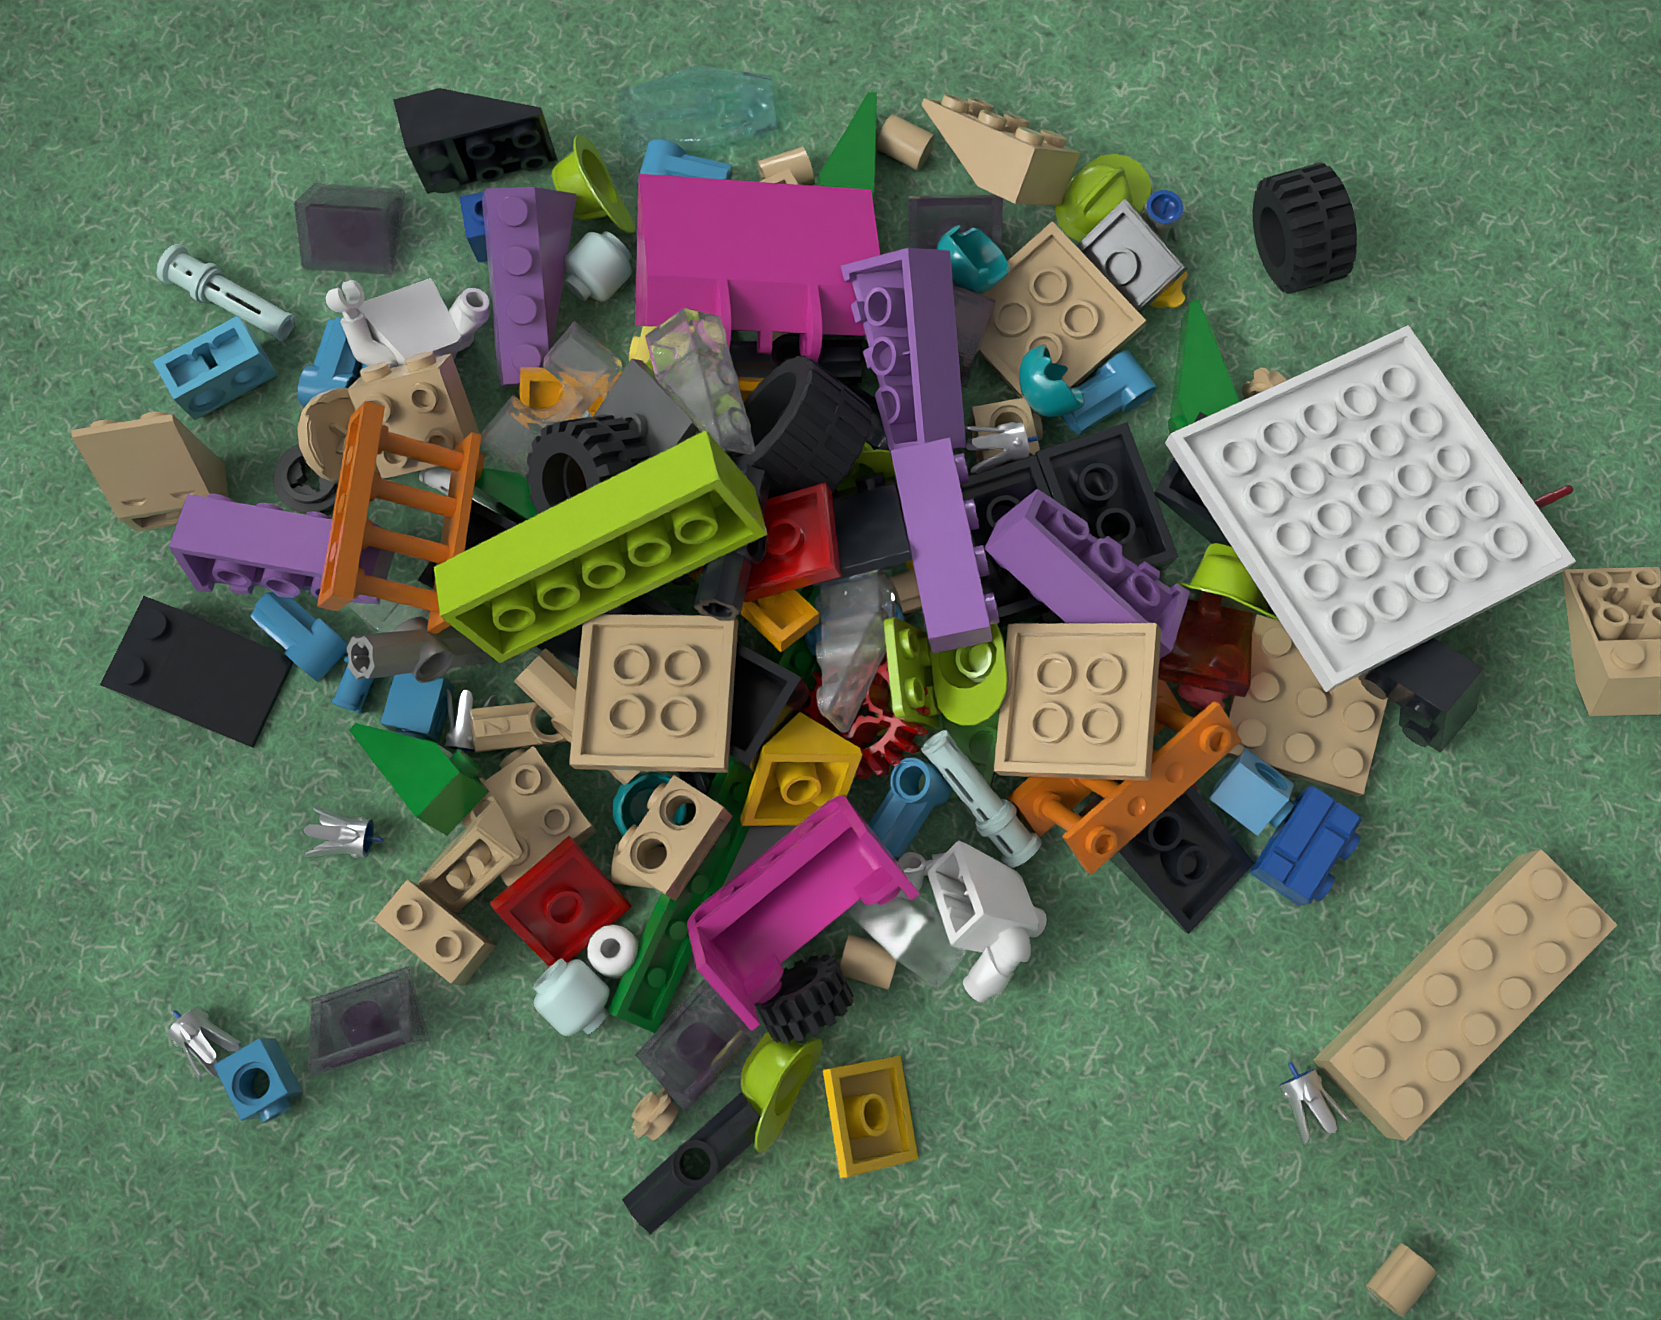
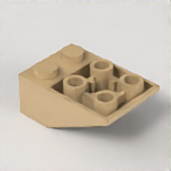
[922,94,1080,206]
[71,412,228,532]
[1562,567,1661,716]

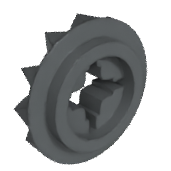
[273,444,338,513]

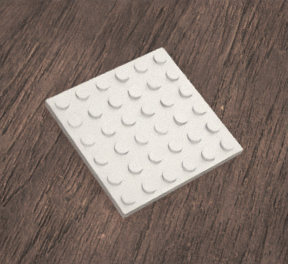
[1165,325,1576,693]

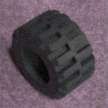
[1252,162,1357,294]
[526,414,651,515]

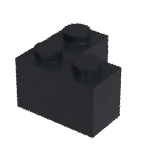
[1358,638,1484,753]

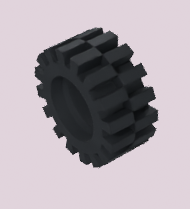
[754,955,854,1043]

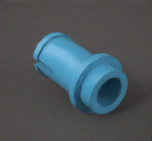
[331,656,374,714]

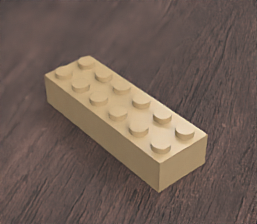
[1313,849,1618,1141]

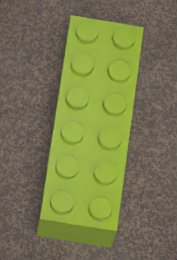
[434,430,767,663]

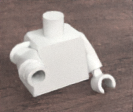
[326,278,490,368]
[898,840,1047,1002]

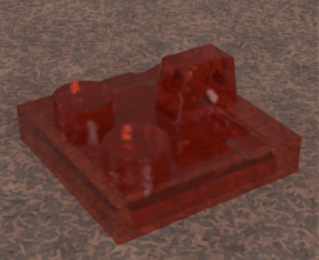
[1158,591,1253,698]

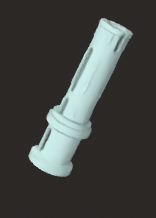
[156,244,296,341]
[921,730,1042,868]

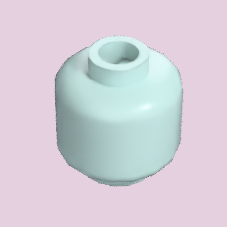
[564,231,632,302]
[533,959,610,1036]

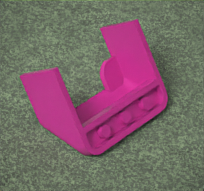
[687,795,920,1031]

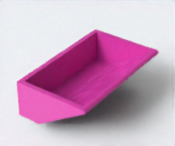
[635,174,880,363]

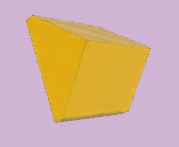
[740,712,862,826]
[823,1056,919,1178]

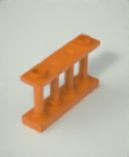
[317,401,485,634]
[1006,674,1242,875]

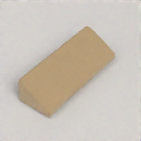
[418,801,522,913]

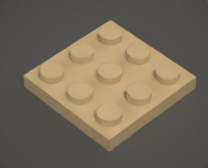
[955,221,1146,418]
[1225,614,1388,797]
[569,615,738,773]
[994,623,1162,781]

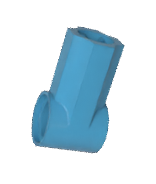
[636,139,733,189]
[297,317,361,406]
[1061,350,1157,436]
[250,591,348,682]
[868,758,953,857]

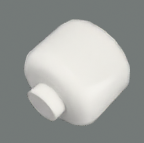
[587,925,639,979]

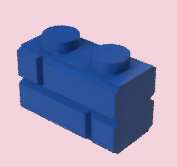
[1249,786,1362,906]

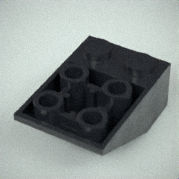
[393,88,558,194]

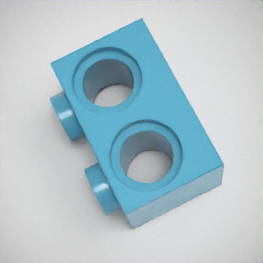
[153,316,278,420]

